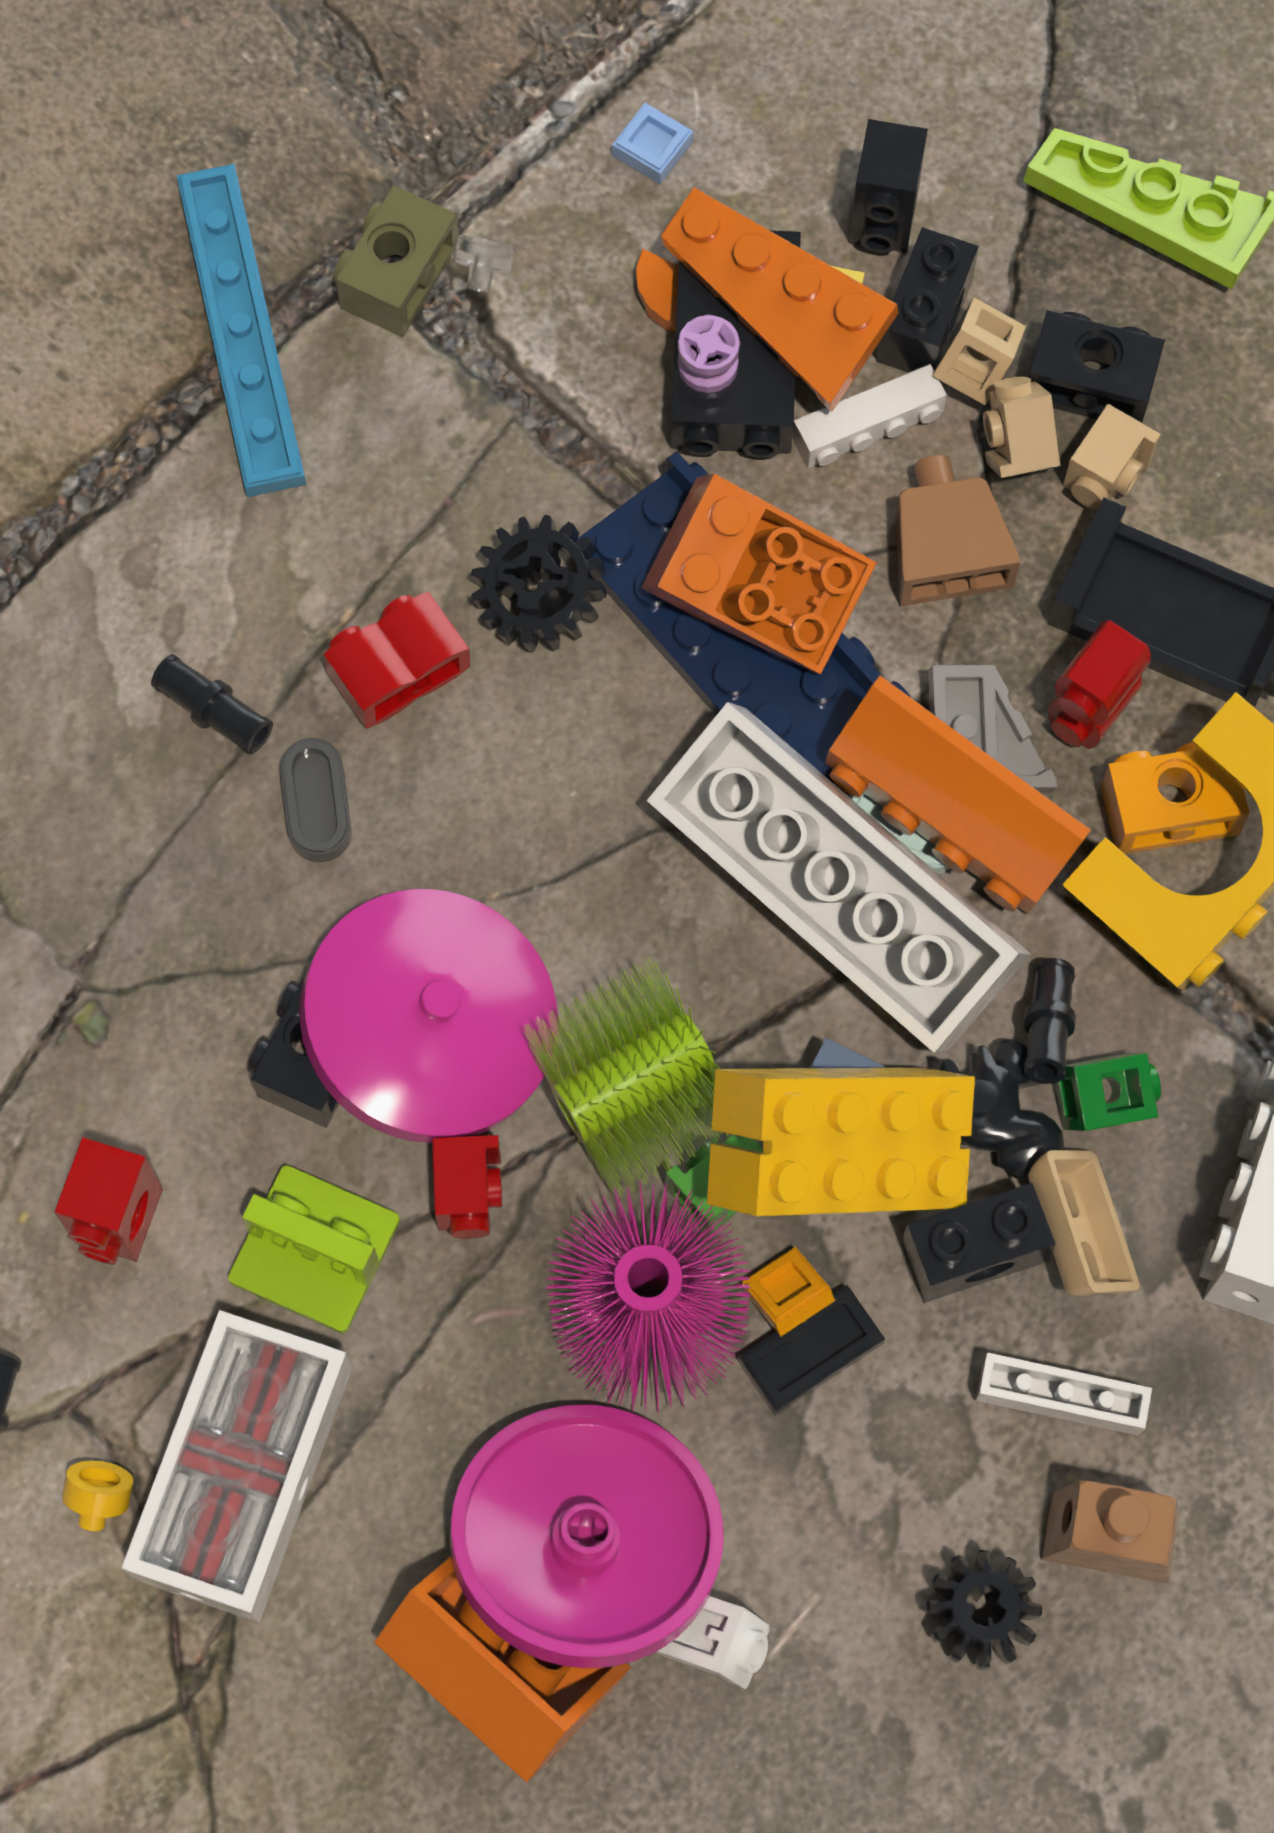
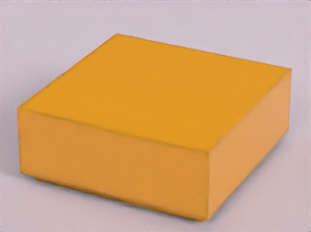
[741,1246,835,1337]

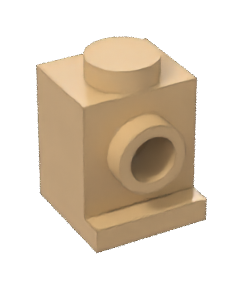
[933,297,1026,405]
[983,377,1060,478]
[1063,404,1161,509]

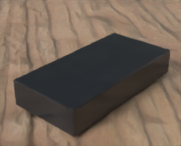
[738,1285,885,1416]

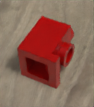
[433,1135,502,1239]

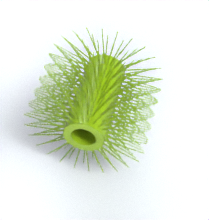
[524,958,732,1198]

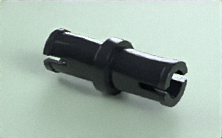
[151,654,273,754]
[1023,958,1076,1084]

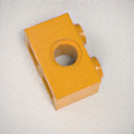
[1100,742,1250,854]

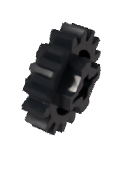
[471,515,607,652]

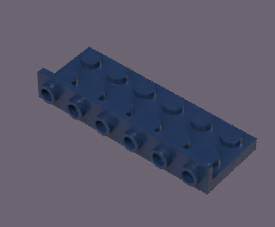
[577,451,911,791]

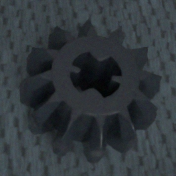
[924,1550,1042,1670]

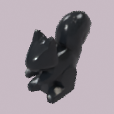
[936,1039,1064,1180]

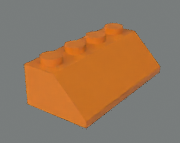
[825,675,1091,914]

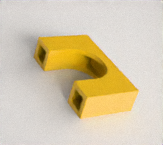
[1062,692,1274,991]

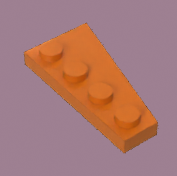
[661,187,899,412]

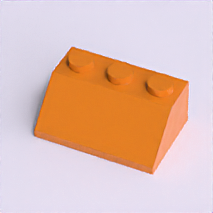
[374,1556,631,1783]

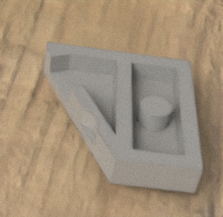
[928,665,1057,793]

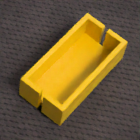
[707,1067,975,1216]

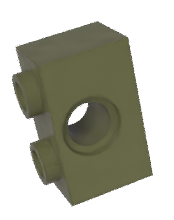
[333,185,459,338]

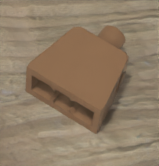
[896,455,1021,607]
[1041,1480,1178,1584]

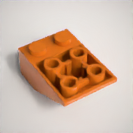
[641,473,877,674]

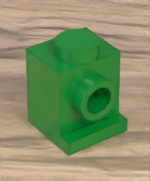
[1055,1053,1161,1131]

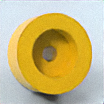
[62,1460,133,1532]

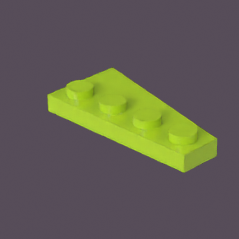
[1023,128,1274,289]

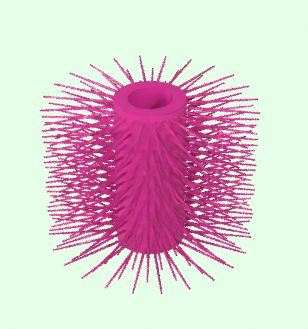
[546,1181,751,1413]

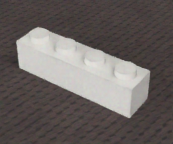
[793,364,947,469]
[976,1353,1152,1436]

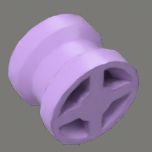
[677,315,740,393]

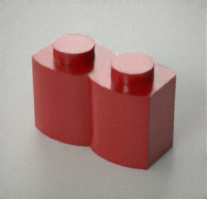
[323,592,470,729]
[1047,620,1151,749]

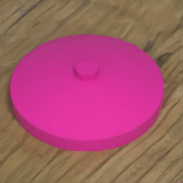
[299,889,558,1143]
[450,1405,724,1668]

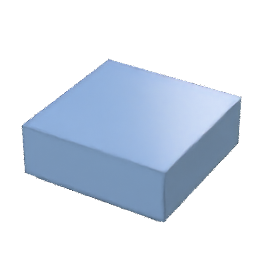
[612,103,693,184]

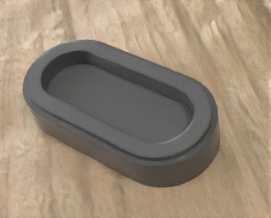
[280,738,352,862]

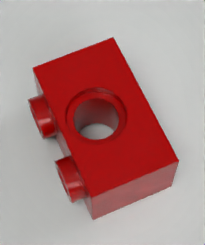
[54,1137,163,1265]

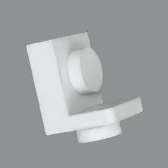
[656,1596,770,1689]

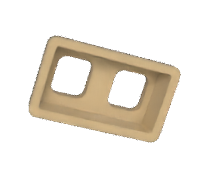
[1028,1150,1140,1296]

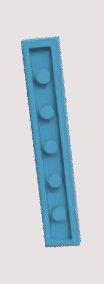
[177,164,306,497]

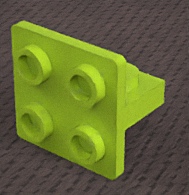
[228,1165,400,1334]

